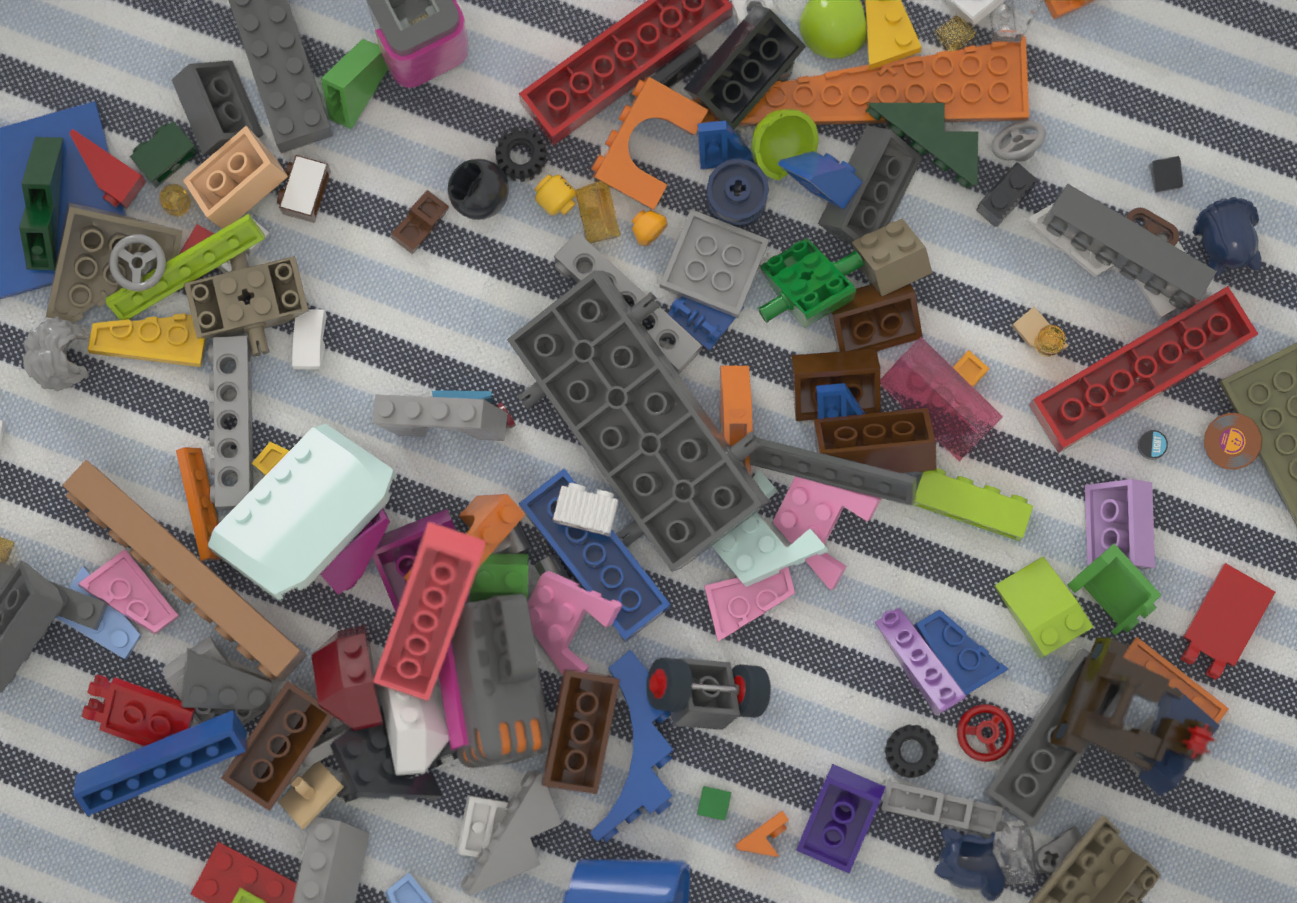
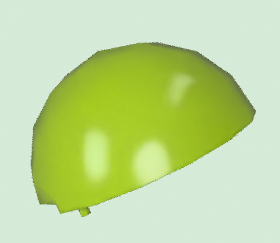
[799,0,867,59]
[751,109,819,180]

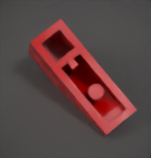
[69,129,146,209]

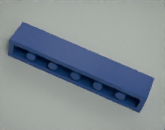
[73,710,247,816]

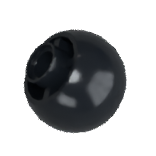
[448,159,509,220]

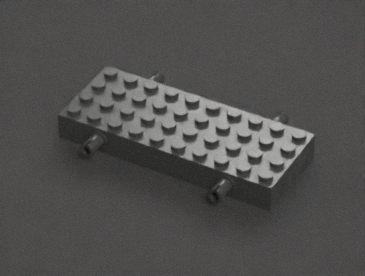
[507,270,770,572]

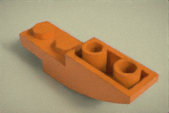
[719,366,753,475]

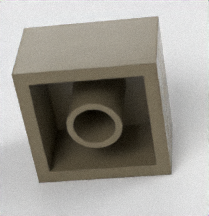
[852,219,933,296]

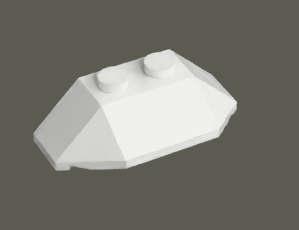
[378,684,449,775]

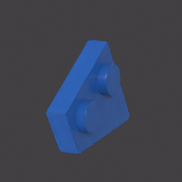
[697,121,754,170]
[816,383,865,419]

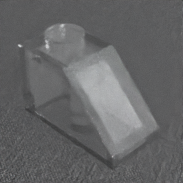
[993,820,1037,885]

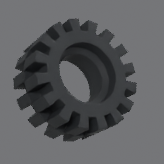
[495,127,547,182]
[885,724,939,778]

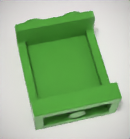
[1067,544,1161,635]

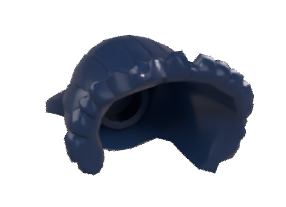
[1193,197,1262,277]
[934,829,1007,901]

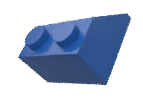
[777,151,863,210]

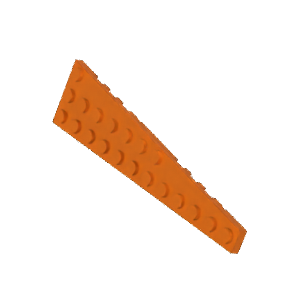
[692,36,1029,126]

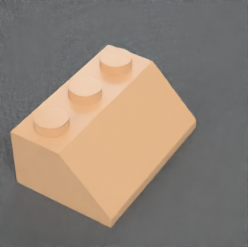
[183,126,288,229]

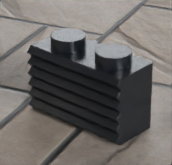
[976,162,1036,227]

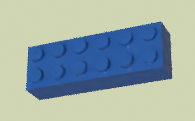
[519,468,671,643]

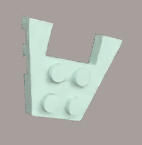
[712,470,828,587]

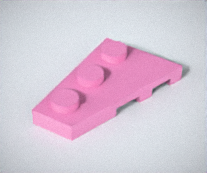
[78,549,178,635]
[704,567,795,642]

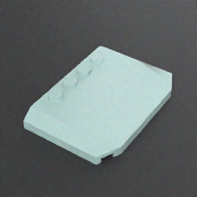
[208,424,397,600]

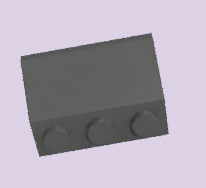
[172,60,264,155]

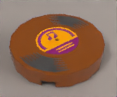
[1204,413,1263,470]

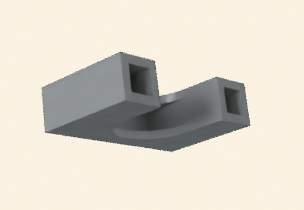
[372,394,508,441]

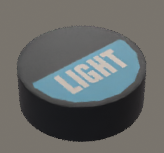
[1138,430,1168,460]

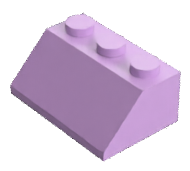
[1085,479,1155,570]

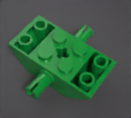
[757,238,864,328]

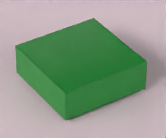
[697,786,731,821]

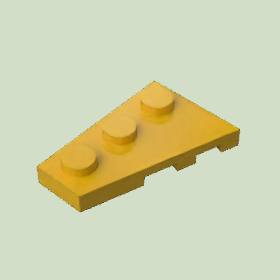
[865,0,922,70]

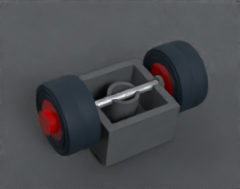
[646,657,771,730]

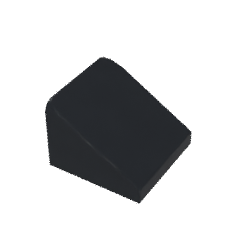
[1149,156,1183,193]

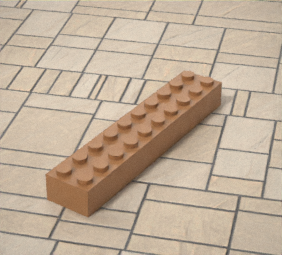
[62,460,307,681]

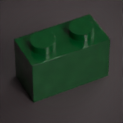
[130,121,199,188]

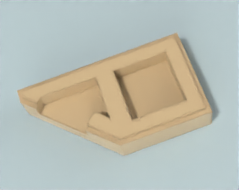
[1012,307,1069,350]

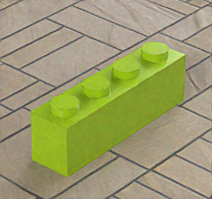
[913,468,1033,541]

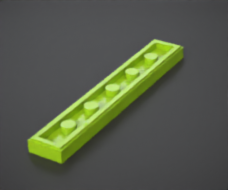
[105,214,265,320]

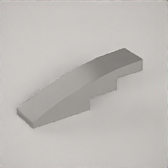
[881,781,1004,836]

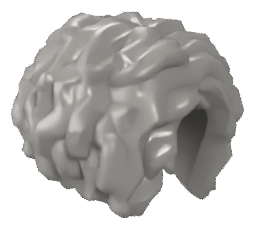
[23,316,90,391]

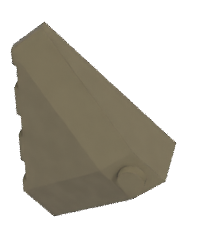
[46,202,183,323]

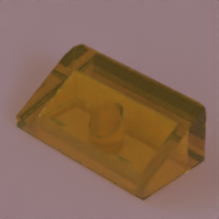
[576,181,620,244]

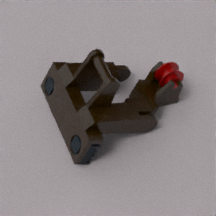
[1050,637,1216,771]

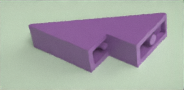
[875,608,966,716]

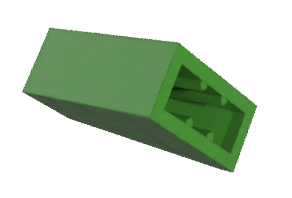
[321,39,388,129]

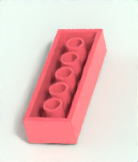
[373,522,485,701]

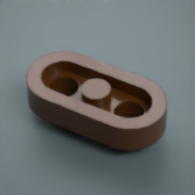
[1126,207,1179,246]

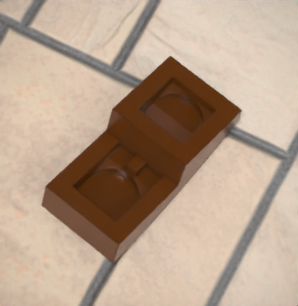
[391,190,449,254]

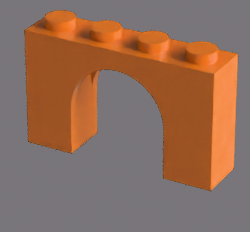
[591,77,708,210]
[403,494,526,582]

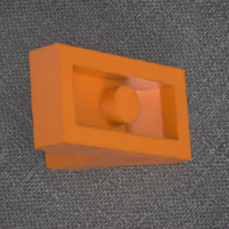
[734,811,789,857]

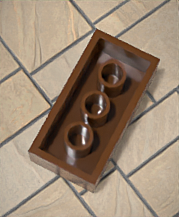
[814,408,936,473]

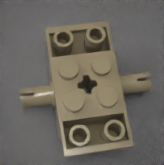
[184,251,309,356]

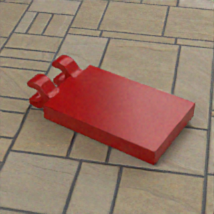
[1180,563,1276,680]
[82,674,196,746]

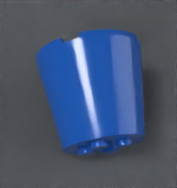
[563,859,690,903]

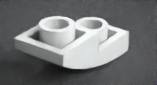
[292,310,327,369]

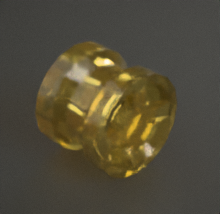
[159,184,191,217]
[1034,325,1066,357]

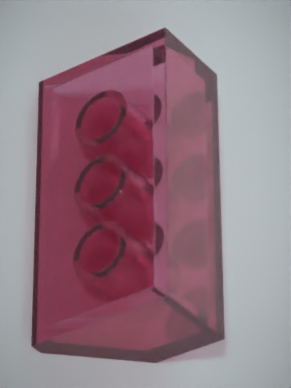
[880,337,1003,462]

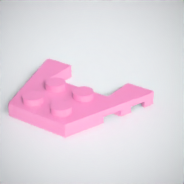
[773,476,882,590]
[528,571,622,676]

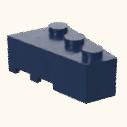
[1138,687,1220,797]

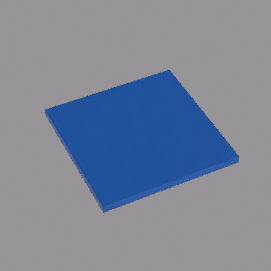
[0,101,127,299]

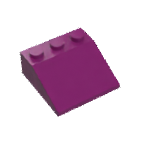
[372,509,469,613]

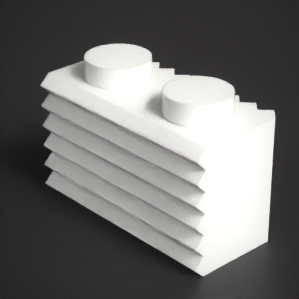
[553,483,619,536]

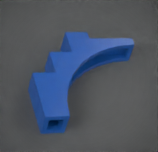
[590,650,674,843]

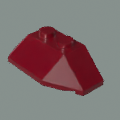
[311,625,383,731]

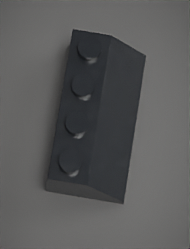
[683,4,806,130]

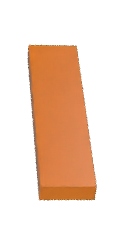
[176,447,221,561]
[1124,637,1229,723]

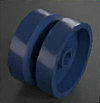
[706,159,769,228]

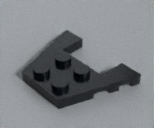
[330,705,442,801]

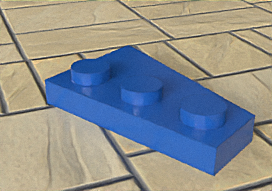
[913,609,1009,696]

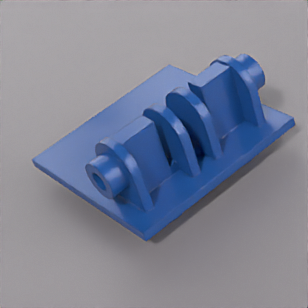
[667,296,744,351]

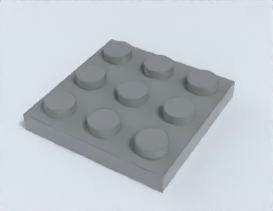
[659,209,769,318]

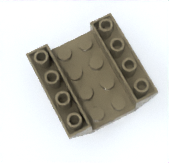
[1029,815,1162,903]

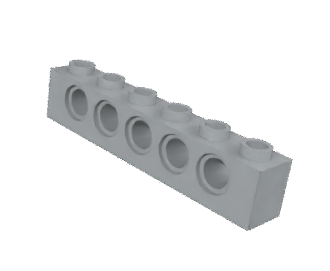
[554,232,702,374]
[208,336,253,511]

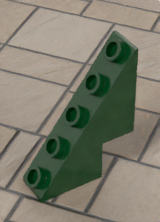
[866,103,978,189]
[19,137,64,270]

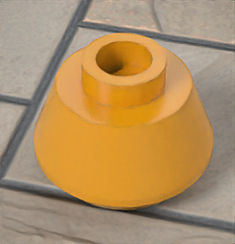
[631,210,668,246]

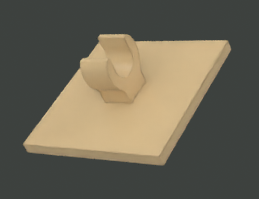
[278,761,344,830]

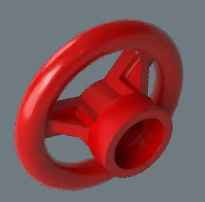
[957,704,1015,762]

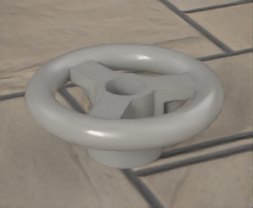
[992,121,1046,162]
[109,234,166,291]

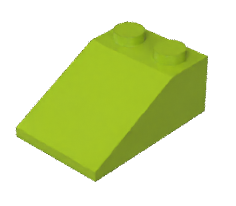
[994,556,1093,659]

